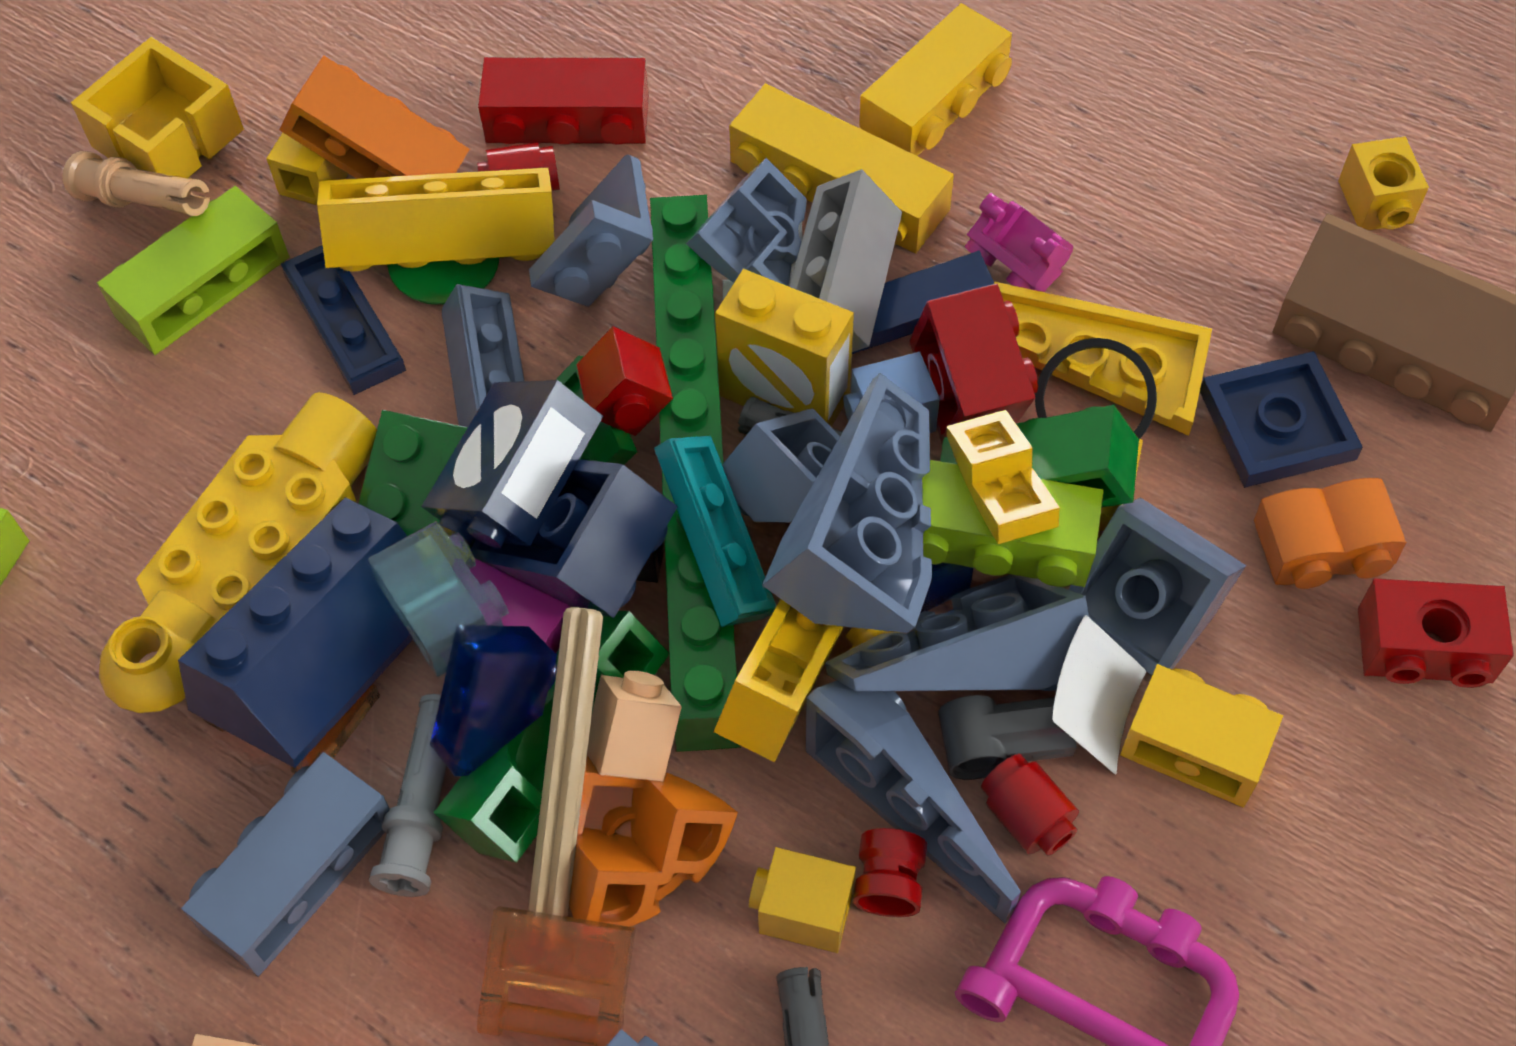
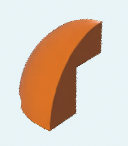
[569,755,738,934]

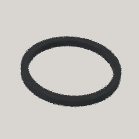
[1035,338,1157,439]

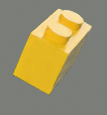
[1120,664,1284,808]

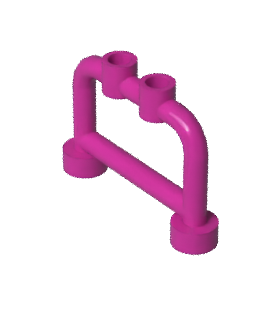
[955,876,1240,1046]

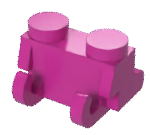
[964,193,1073,292]

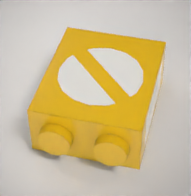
[715,269,854,427]

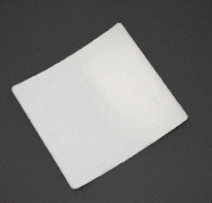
[1052,615,1146,774]

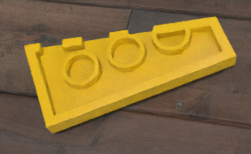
[994,282,1212,436]

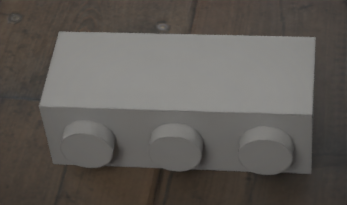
[789,169,902,352]

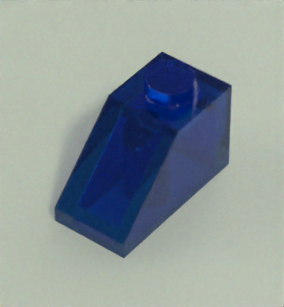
[430,625,557,776]

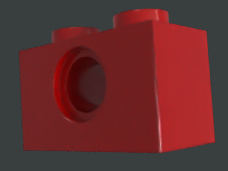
[1358,578,1514,688]

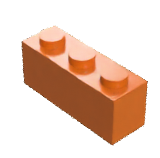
[279,55,470,179]

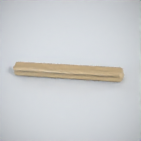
[525,607,603,948]

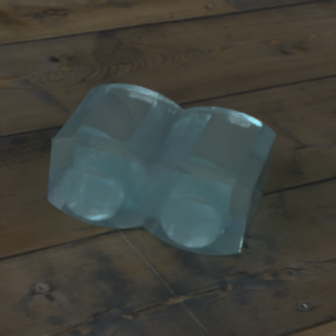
[368,521,509,677]

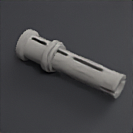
[369,694,461,897]

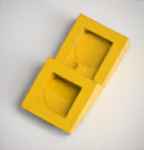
[947,410,1060,544]

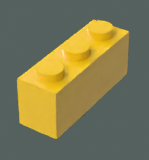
[859,3,1012,156]

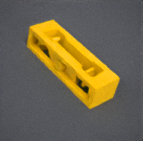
[714,599,844,762]

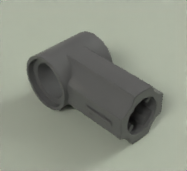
[938,695,1077,780]

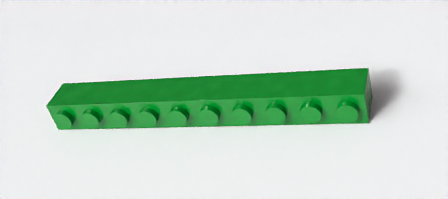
[650,195,741,752]

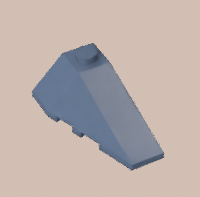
[806,681,1021,923]

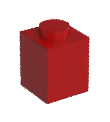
[576,326,673,436]

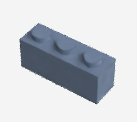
[181,752,390,977]

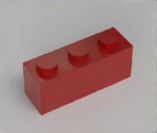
[478,57,649,145]

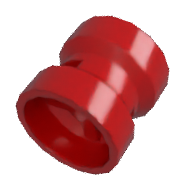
[853,828,927,917]

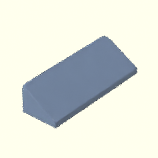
[442,284,524,427]

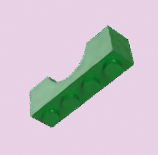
[434,611,670,863]

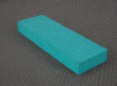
[654,436,776,627]

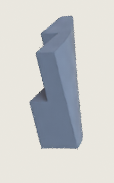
[686,158,807,286]

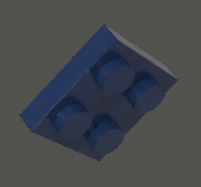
[1200,351,1363,488]

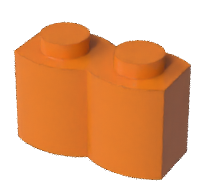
[1253,478,1407,589]

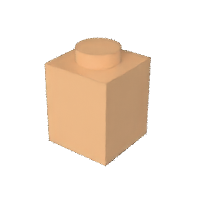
[587,671,682,781]

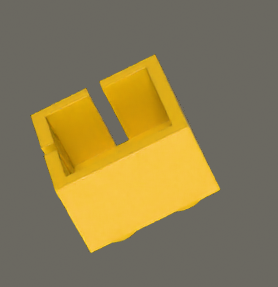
[70,37,244,179]

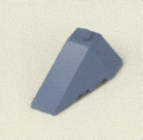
[762,373,932,633]
[825,574,1089,691]

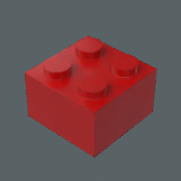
[909,283,1038,445]

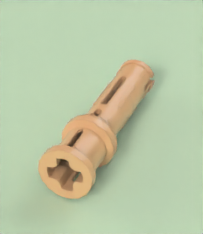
[63,151,210,216]

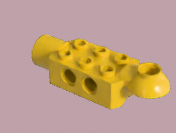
[99,392,377,713]

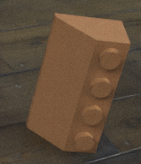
[1272,213,1516,432]

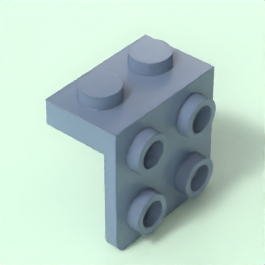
[529,155,653,307]

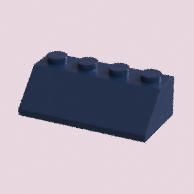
[178,497,442,768]

